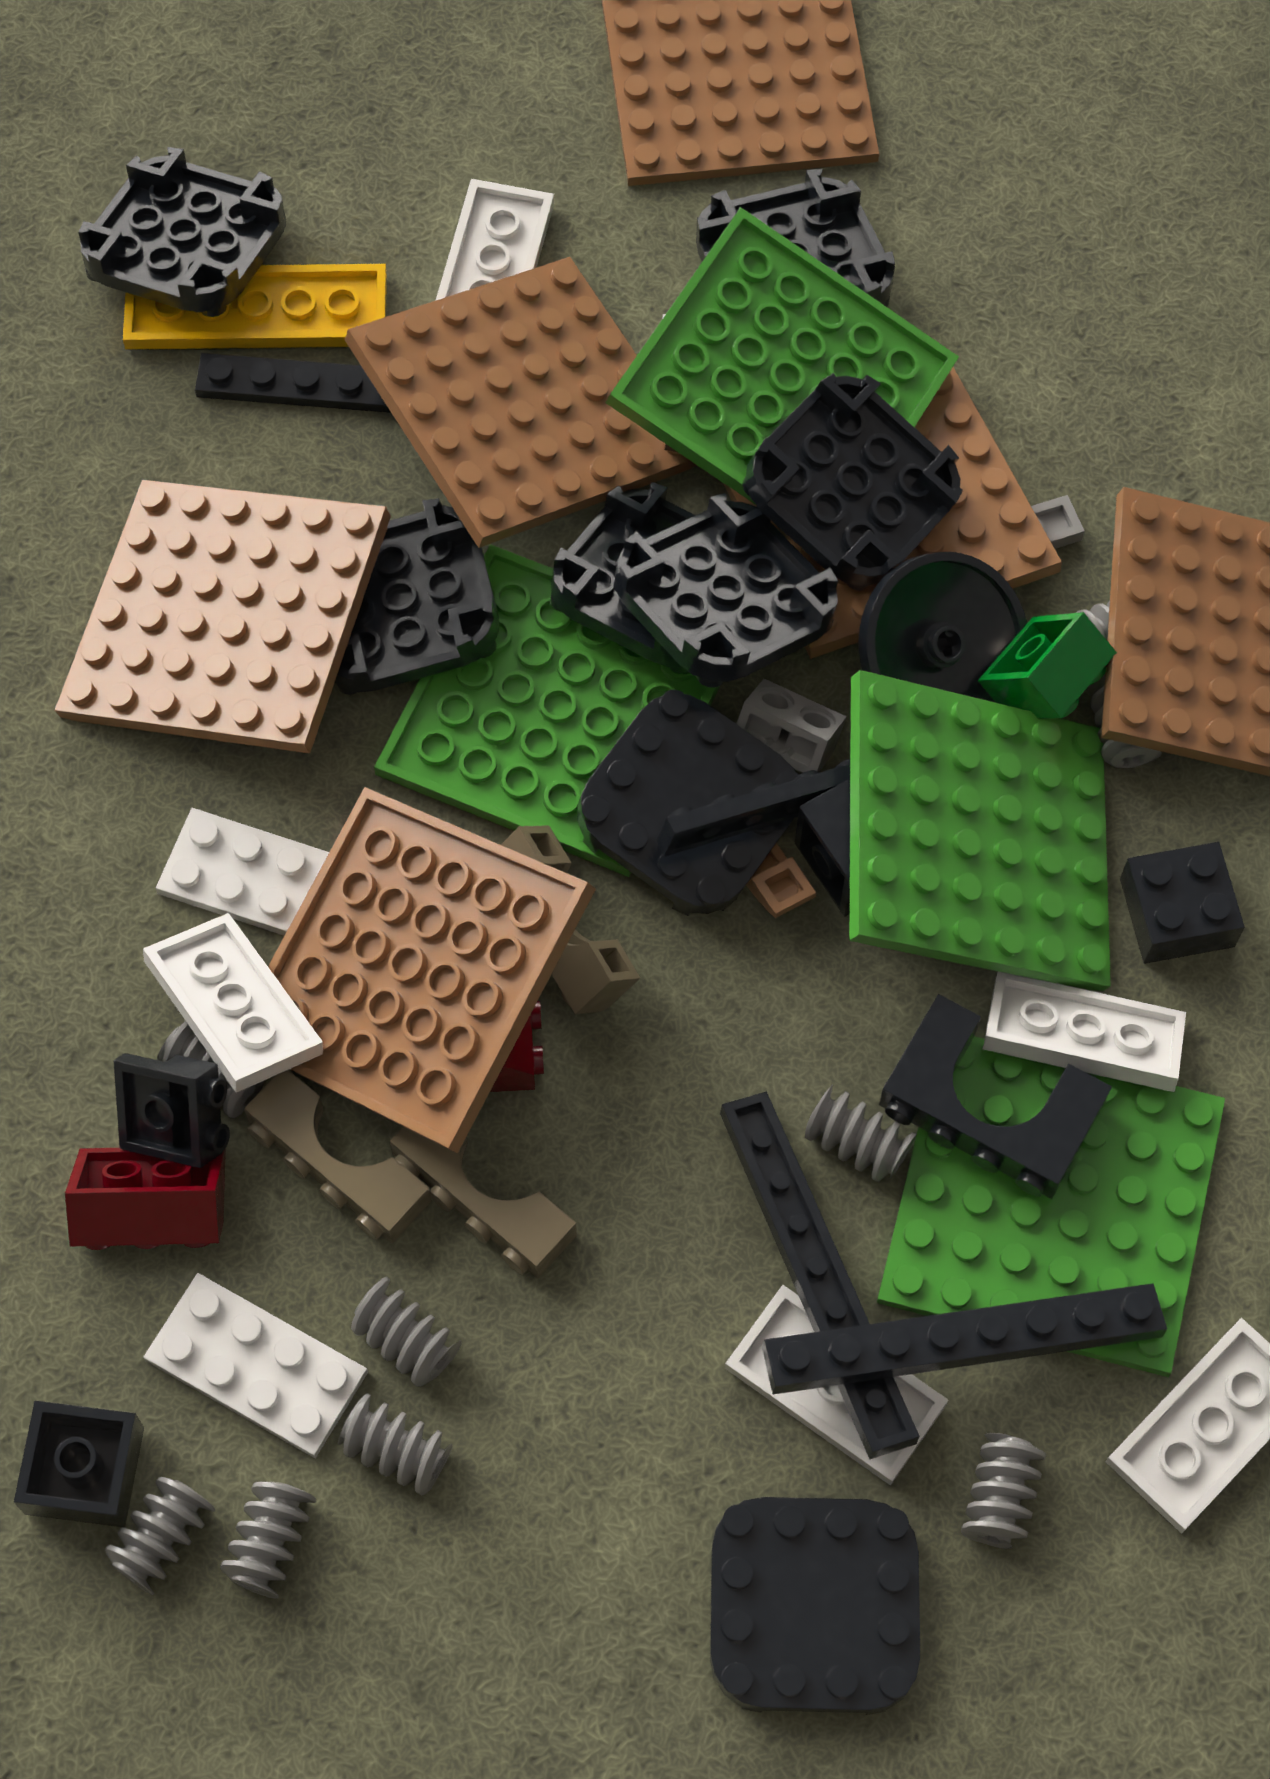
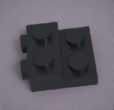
[113,1053,230,1168]

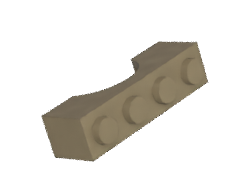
[501,825,640,1014]
[244,1070,432,1244]
[390,1127,577,1279]

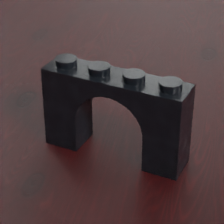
[879,994,1112,1199]

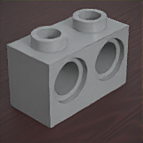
[737,679,846,773]

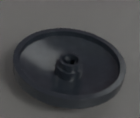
[858,552,1027,703]

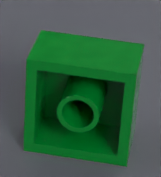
[978,612,1117,719]

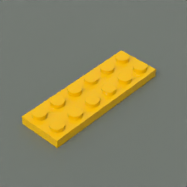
[123,264,387,349]

